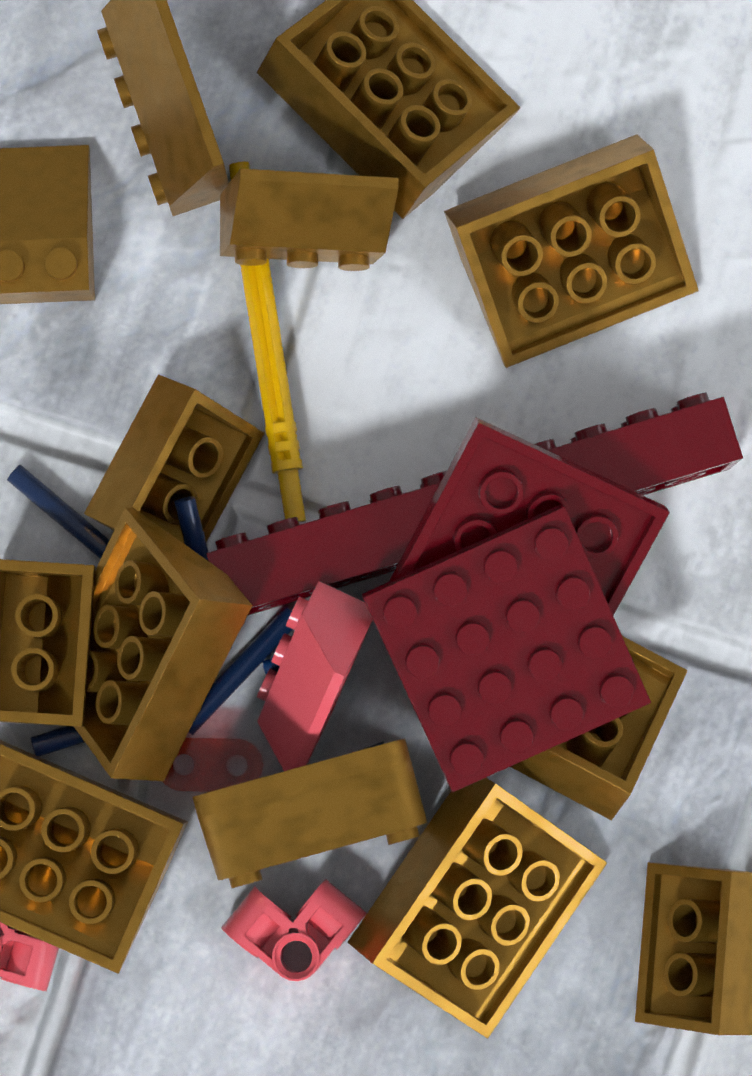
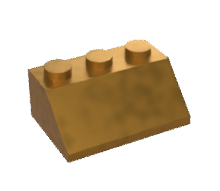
[220,168,398,271]
[84,374,264,544]
[0,559,95,727]
[635,862,752,1035]

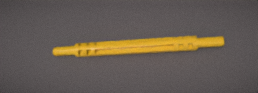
[229,161,306,523]

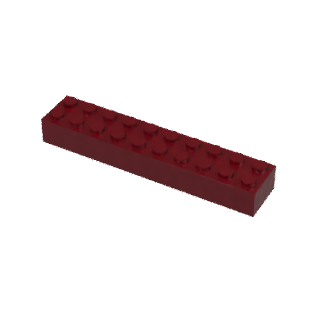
[206,392,743,616]

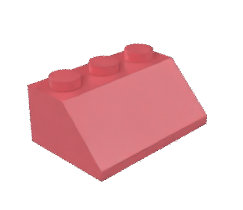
[257,581,373,771]

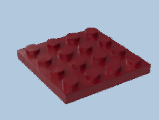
[389,417,670,616]
[362,504,651,793]

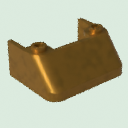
[192,738,427,888]

